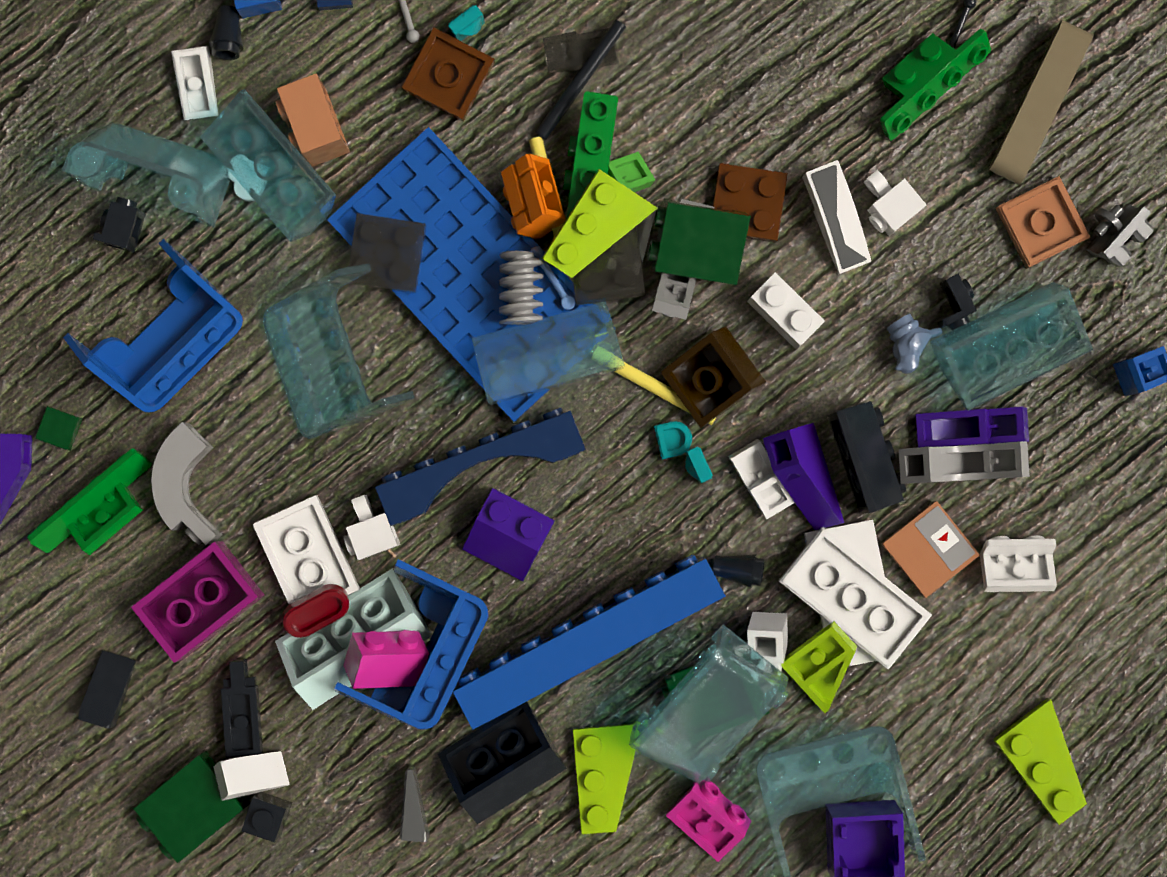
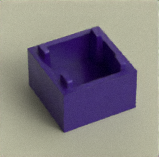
[825,800,905,877]

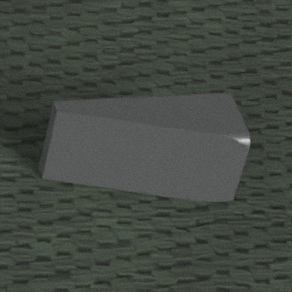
[400,765,430,842]

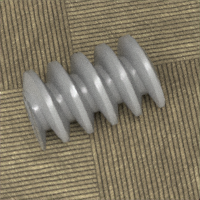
[499,251,543,325]

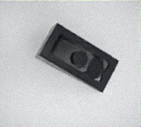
[77,650,137,729]

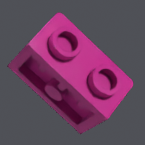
[666,775,751,862]

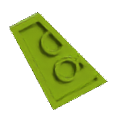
[541,169,658,278]
[993,698,1087,825]
[573,723,642,834]

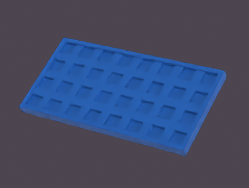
[327,127,616,423]

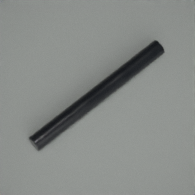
[536,19,626,140]

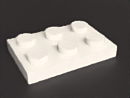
[253,495,360,605]

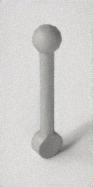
[399,0,420,43]

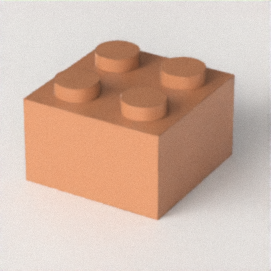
[275,73,350,167]

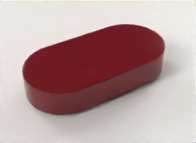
[283,584,349,638]

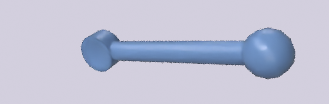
[530,246,575,310]

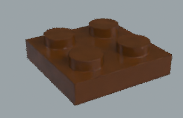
[402,27,495,122]
[713,163,788,243]

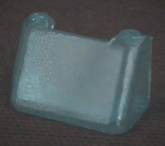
[62,123,230,228]
[629,625,788,783]

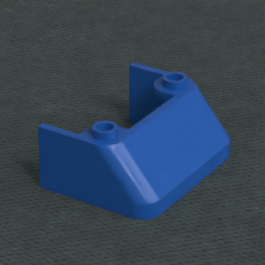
[63,239,243,412]
[334,559,488,730]

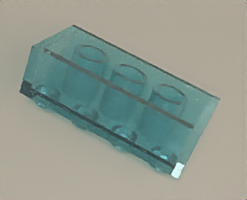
[200,89,336,242]
[930,282,1093,411]
[472,301,625,405]

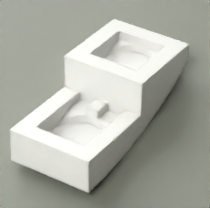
[728,439,795,519]

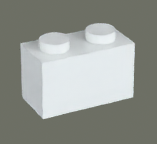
[747,272,825,349]

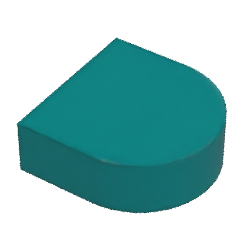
[654,421,692,460]

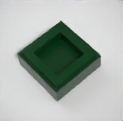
[35,406,83,451]

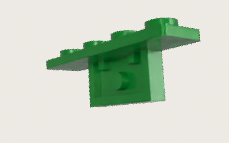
[880,28,991,141]
[562,91,618,219]
[27,448,152,555]

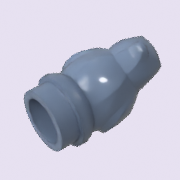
[887,314,943,374]

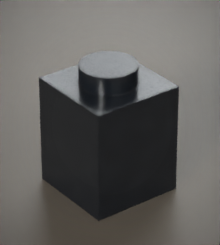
[241,792,293,843]

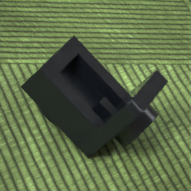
[937,273,977,331]

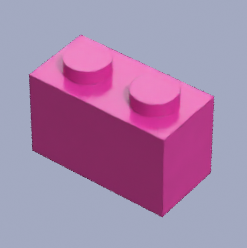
[343,630,429,689]

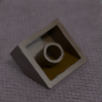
[661,326,766,428]

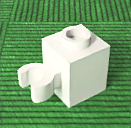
[864,170,926,236]
[344,495,401,560]
[747,612,788,679]

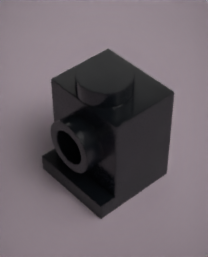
[93,197,146,253]

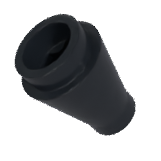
[209,6,244,60]
[713,554,765,588]

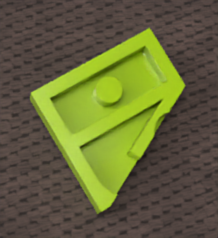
[781,621,857,714]

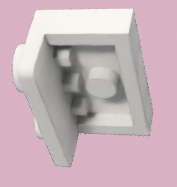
[980,535,1057,592]

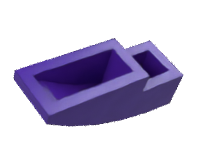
[916,407,1029,448]

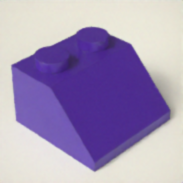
[462,488,555,581]

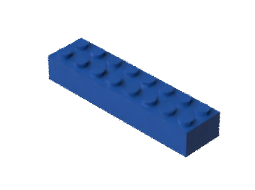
[453,554,726,730]

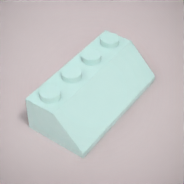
[275,568,432,710]

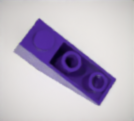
[763,423,844,530]
[0,434,32,524]

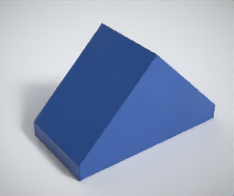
[1113,346,1167,396]

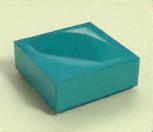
[448,5,485,41]
[685,447,713,484]

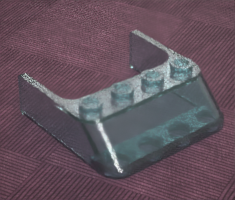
[263,264,415,439]
[756,726,926,877]

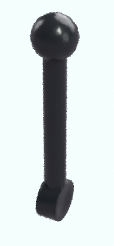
[949,0,976,48]

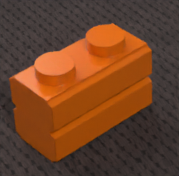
[501,154,566,239]

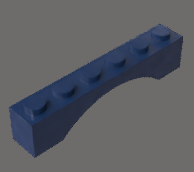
[375,408,586,526]

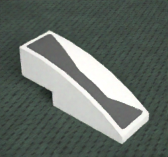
[802,160,871,275]

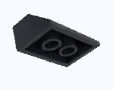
[827,401,906,514]
[438,701,567,824]

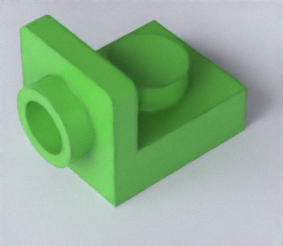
[608,151,656,192]

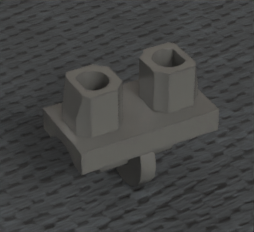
[1086,204,1154,267]

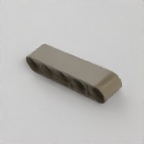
[988,20,1093,185]

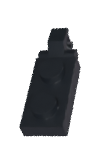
[221,659,263,758]

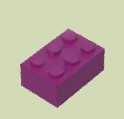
[131,541,265,663]

